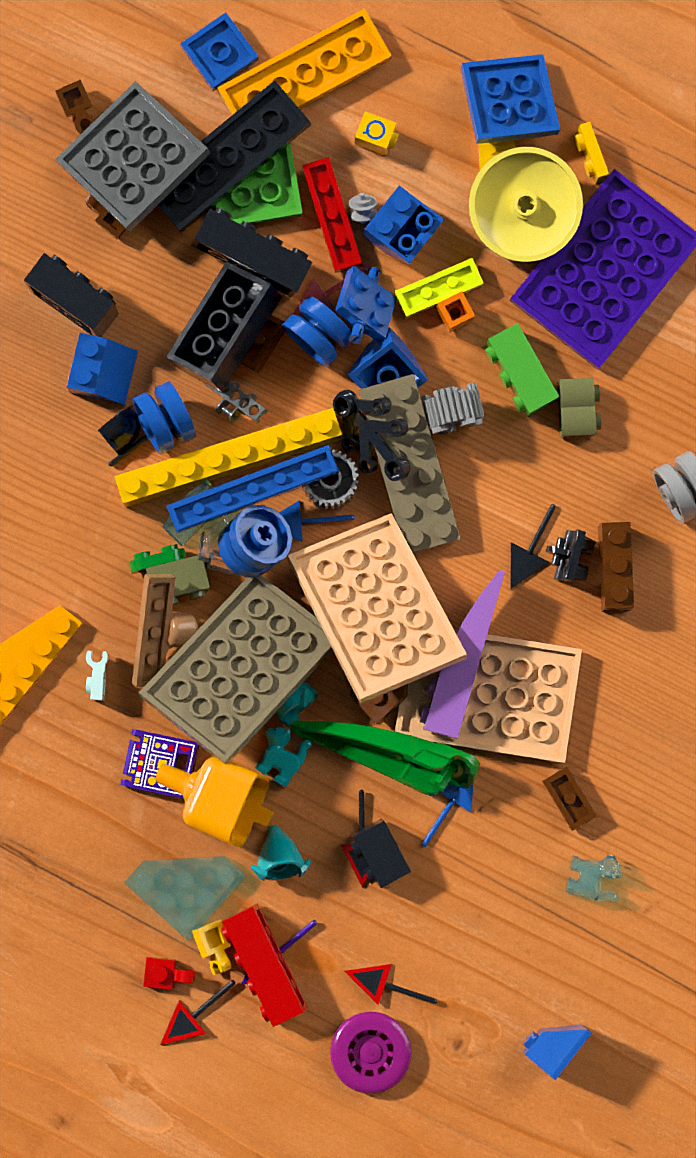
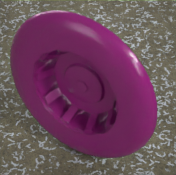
[330,1012,411,1094]

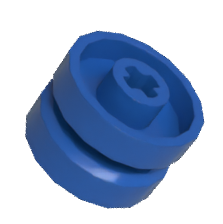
[282,296,352,367]
[132,381,196,455]
[218,505,292,578]

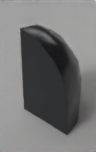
[98,405,141,455]

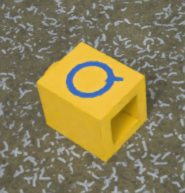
[355,111,399,156]

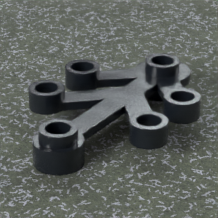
[333,390,411,481]

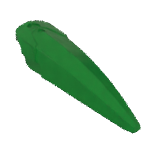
[291,721,480,796]

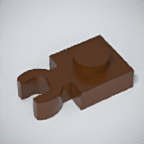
[55,79,95,134]

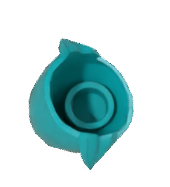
[276,681,318,726]
[250,825,311,881]

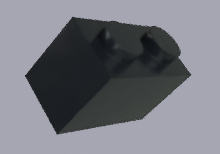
[350,819,411,888]

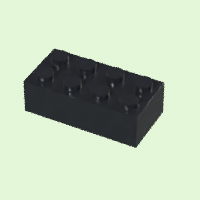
[191,208,313,298]
[166,261,282,393]

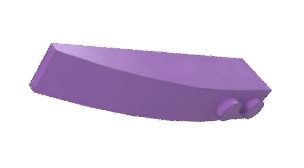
[419,570,505,739]

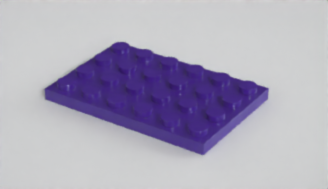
[510,169,696,370]

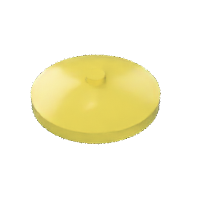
[469,147,583,262]

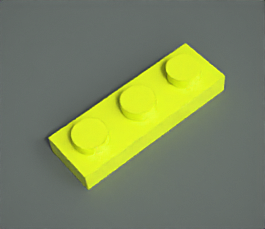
[395,258,484,319]

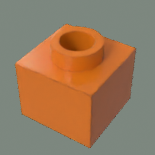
[436,291,475,333]

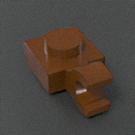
[85,195,126,240]

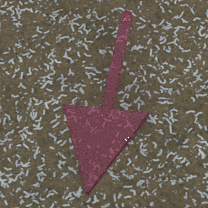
[293,263,370,317]

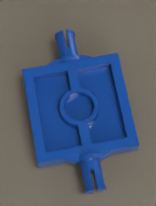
[335,266,397,344]

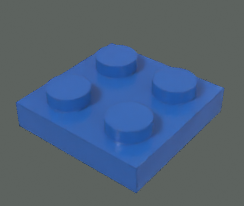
[180,12,259,91]

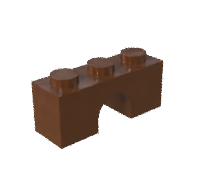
[598,522,634,611]

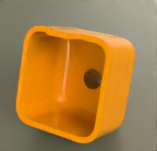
[155,757,274,847]

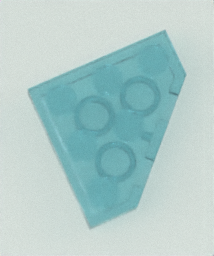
[124,856,247,941]

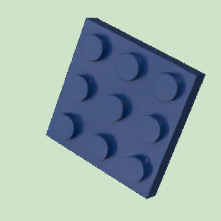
[460,54,560,144]

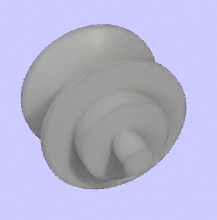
[349,193,377,224]

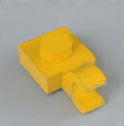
[192,919,232,975]

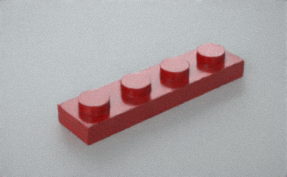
[302,157,362,273]

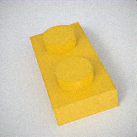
[574,122,609,184]

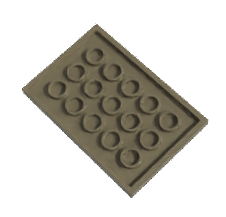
[139,575,333,764]

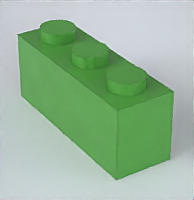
[485,323,559,418]

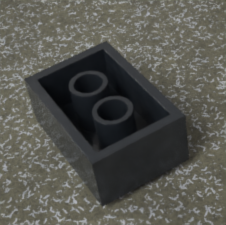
[24,253,119,337]

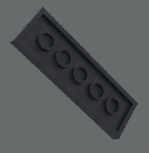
[158,80,311,233]

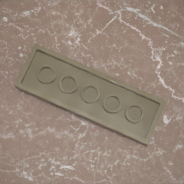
[359,374,461,553]

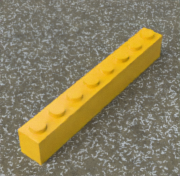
[114,408,342,507]

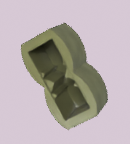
[558,378,601,438]

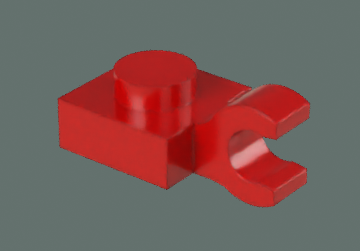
[143,957,195,990]

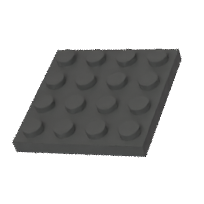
[55,81,210,232]

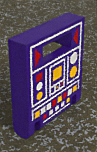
[120,729,200,799]

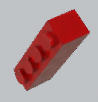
[222,903,308,1027]

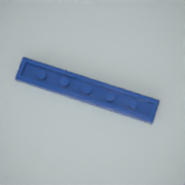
[167,445,339,534]

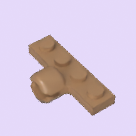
[132,574,198,687]

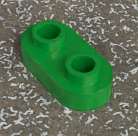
[129,544,187,574]

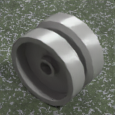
[652,450,696,525]

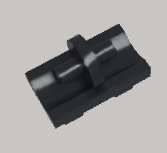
[546,529,596,581]

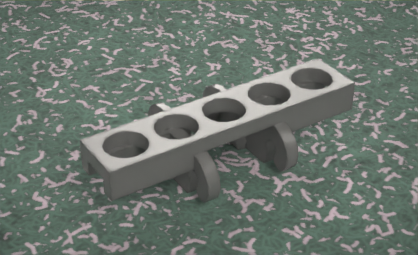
[204,381,268,423]

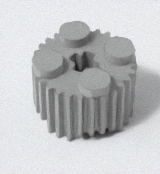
[421,383,485,435]
[303,450,359,510]

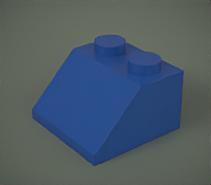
[66,333,138,406]

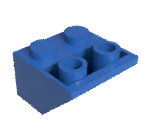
[364,185,444,264]

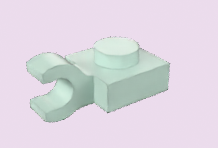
[86,651,109,701]

